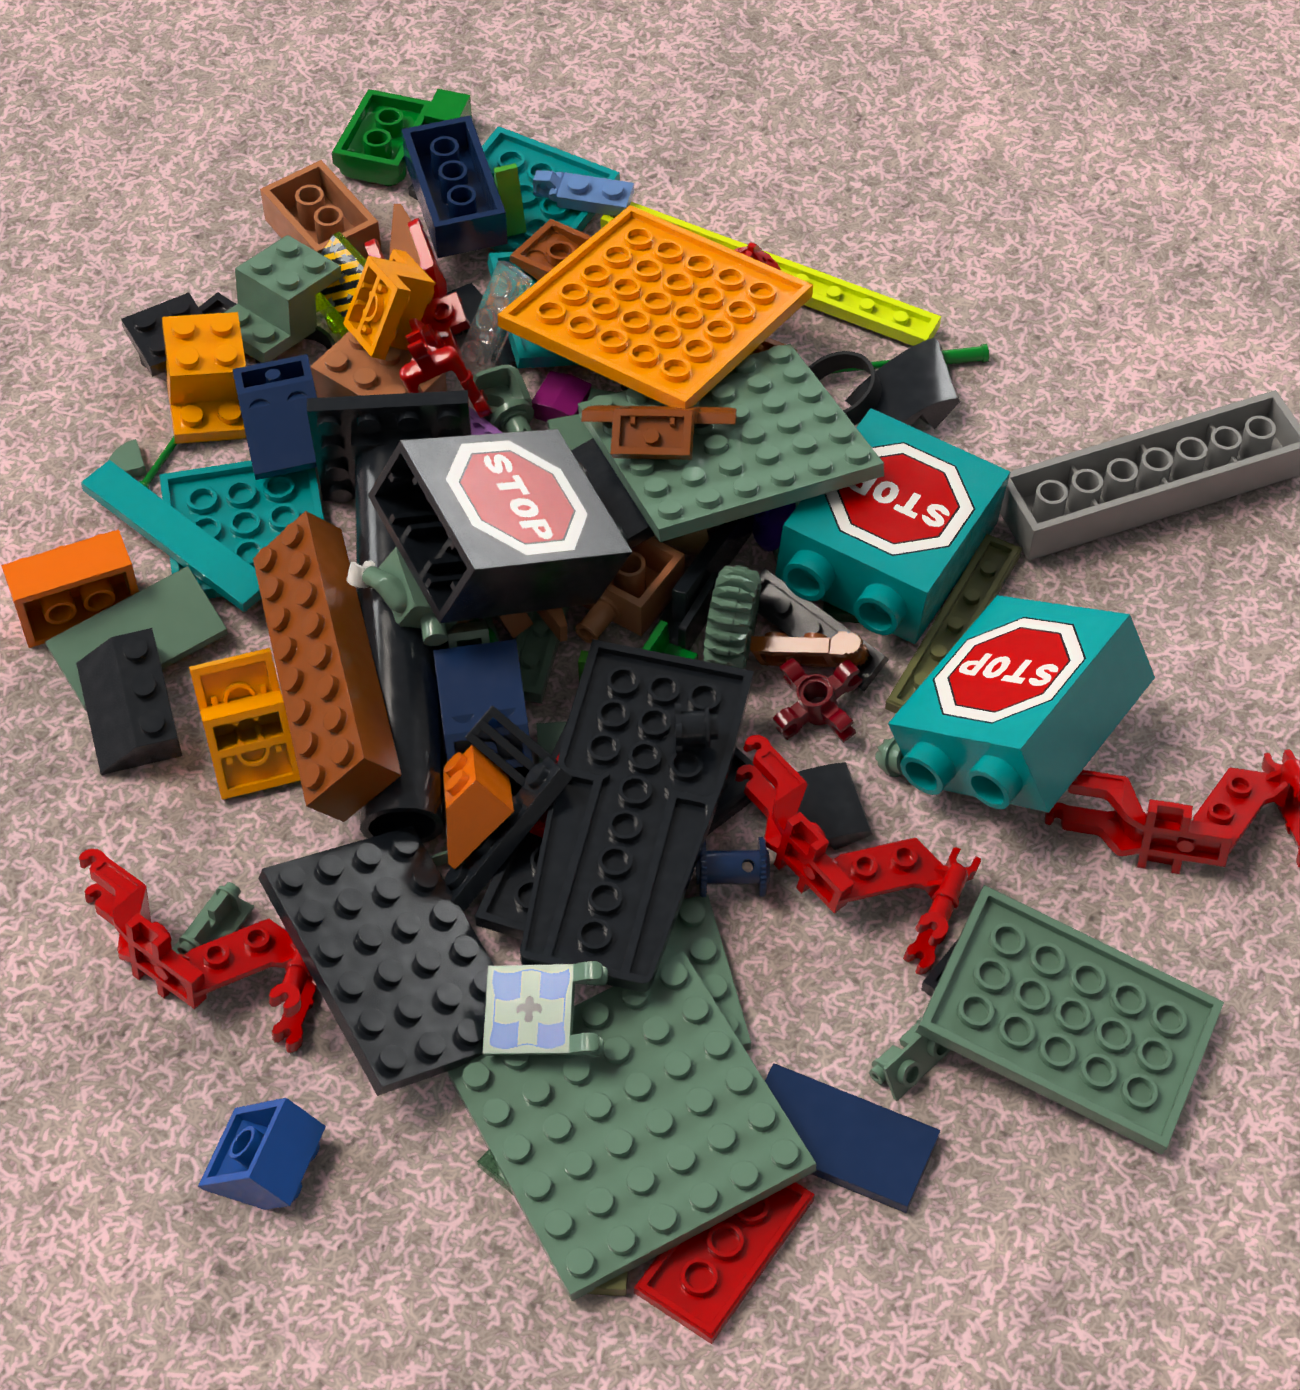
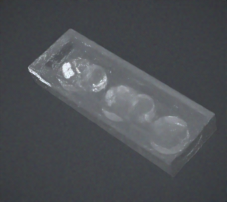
[460,261,533,374]

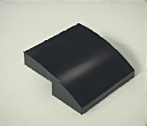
[769,762,873,850]

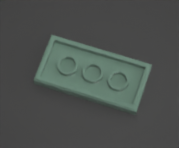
[45,566,228,711]

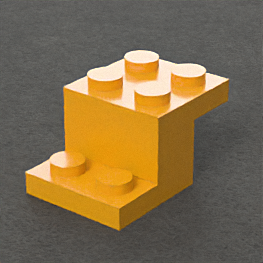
[343,249,435,360]
[162,312,246,444]
[189,648,300,800]

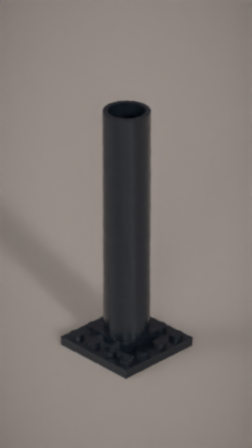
[307,390,472,843]

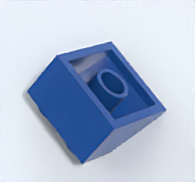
[198,1098,326,1210]

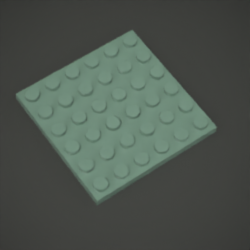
[578,344,884,542]
[447,951,816,1301]

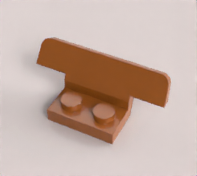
[581,405,737,460]

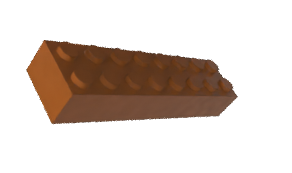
[253,511,402,822]

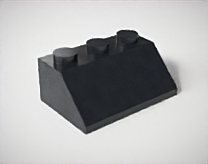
[76,628,182,775]

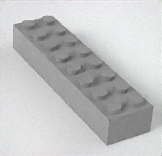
[1000,390,1300,561]

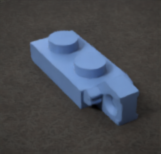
[533,170,634,216]

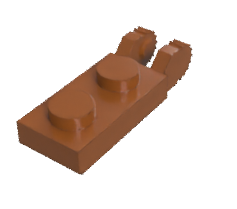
[750,631,870,667]

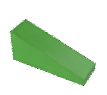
[494,163,527,237]

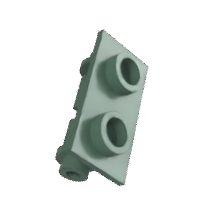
[172,882,254,954]
[869,1017,951,1101]

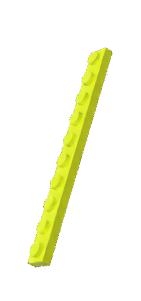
[600,202,941,346]

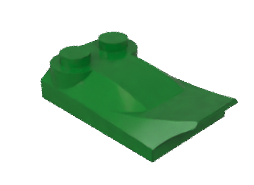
[332,89,431,186]

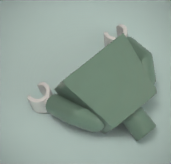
[346,547,458,646]

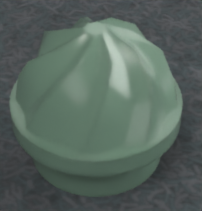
[875,737,904,777]

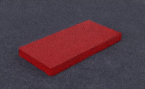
[634,1182,815,1344]

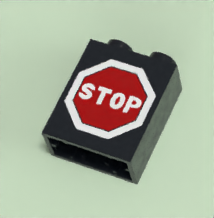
[368,429,632,623]

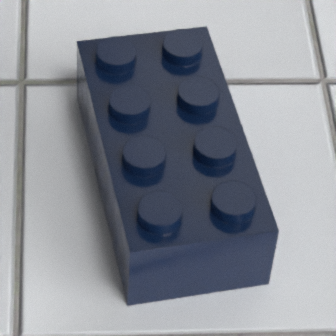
[401,115,508,258]

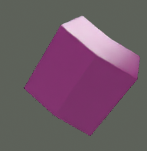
[532,371,592,422]

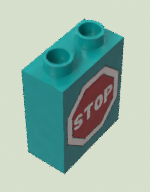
[775,408,1010,644]
[888,595,1155,813]

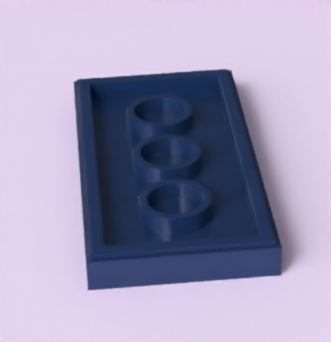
[765,1063,941,1213]

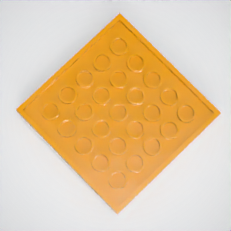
[497,205,813,409]

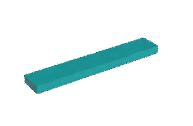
[81,460,261,613]

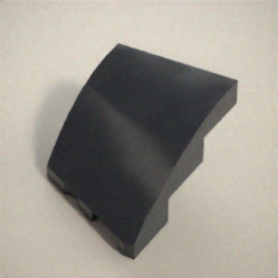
[845,338,960,429]

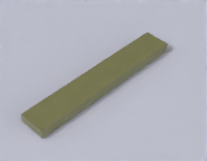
[885,534,1022,713]

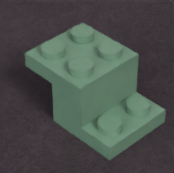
[224,235,341,363]

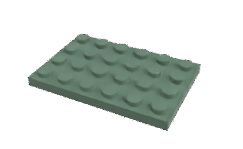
[915,885,1224,1155]

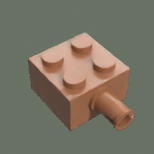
[575,537,685,644]

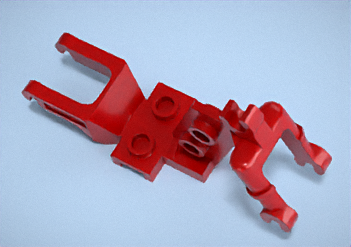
[364,218,493,419]
[735,735,981,975]
[1044,749,1300,874]
[79,849,317,1053]

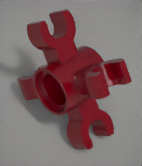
[773,658,862,743]

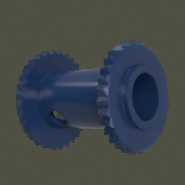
[695,837,770,897]

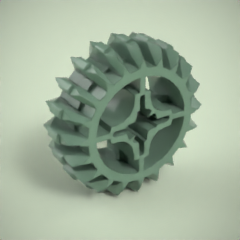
[703,565,761,669]

